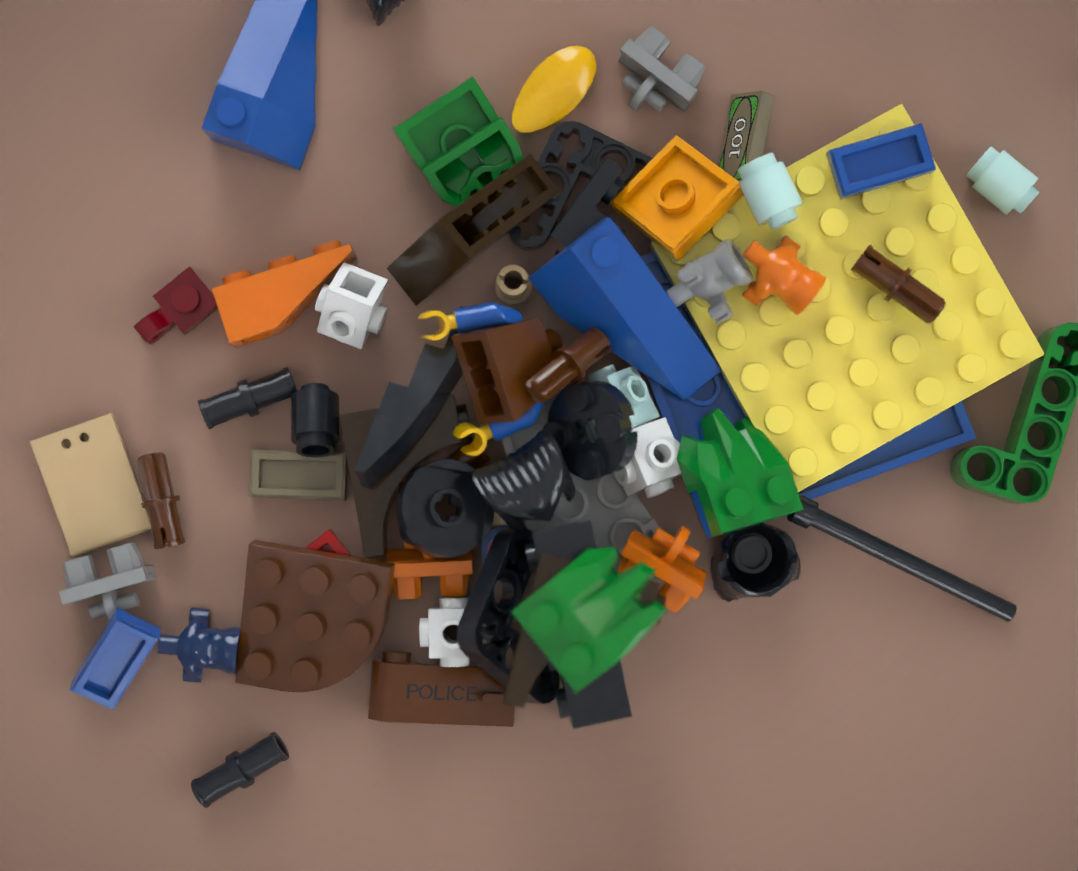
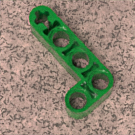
[949,322,1078,504]

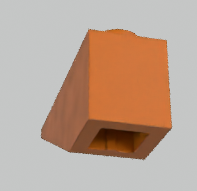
[212,241,357,348]

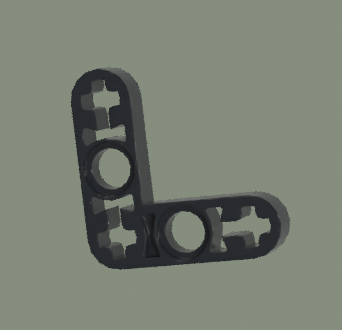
[509,121,653,251]
[457,528,560,704]

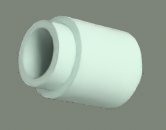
[966,146,1039,215]
[738,153,803,230]

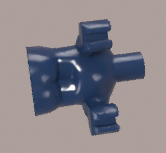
[158,608,241,683]

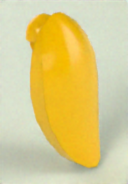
[512,46,597,133]

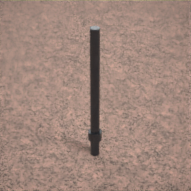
[787,494,1017,622]

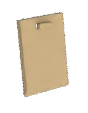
[30,413,152,557]

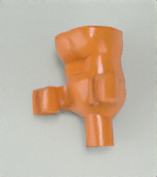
[742,236,826,315]

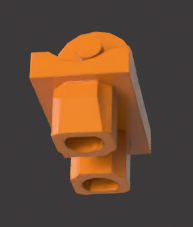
[618,525,708,613]
[387,541,474,600]

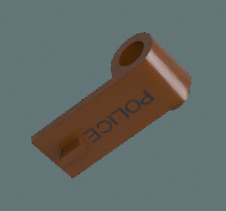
[368,650,515,727]

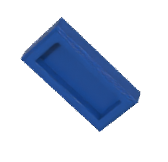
[826,123,936,200]
[70,608,161,710]

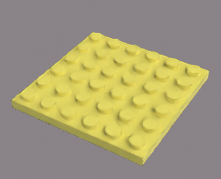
[650,104,1045,492]

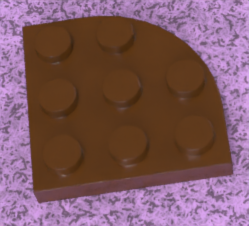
[235,540,395,692]

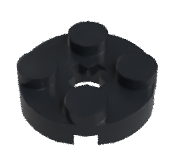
[543,381,638,481]
[396,459,495,559]

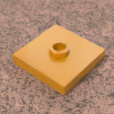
[610,135,743,261]

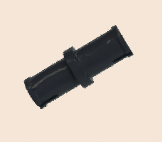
[198,367,297,429]
[191,732,289,808]

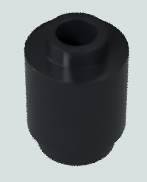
[291,383,340,458]

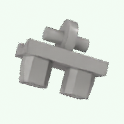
[618,26,706,112]
[58,543,157,620]

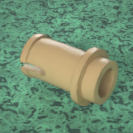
[495,265,532,305]

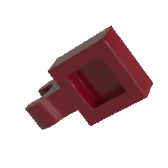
[134,266,218,345]

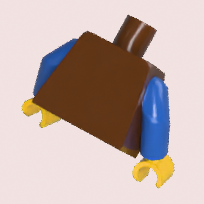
[418,302,563,456]

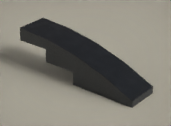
[354,306,463,489]

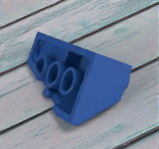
[201,0,317,171]
[528,217,722,400]

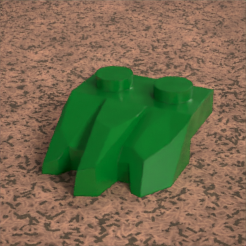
[392,76,523,207]
[677,408,804,537]
[511,547,667,693]

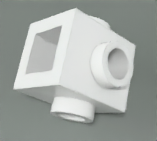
[315,262,388,349]
[613,417,681,498]
[419,597,489,667]

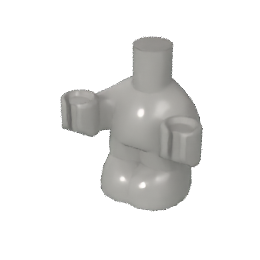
[667,238,753,325]

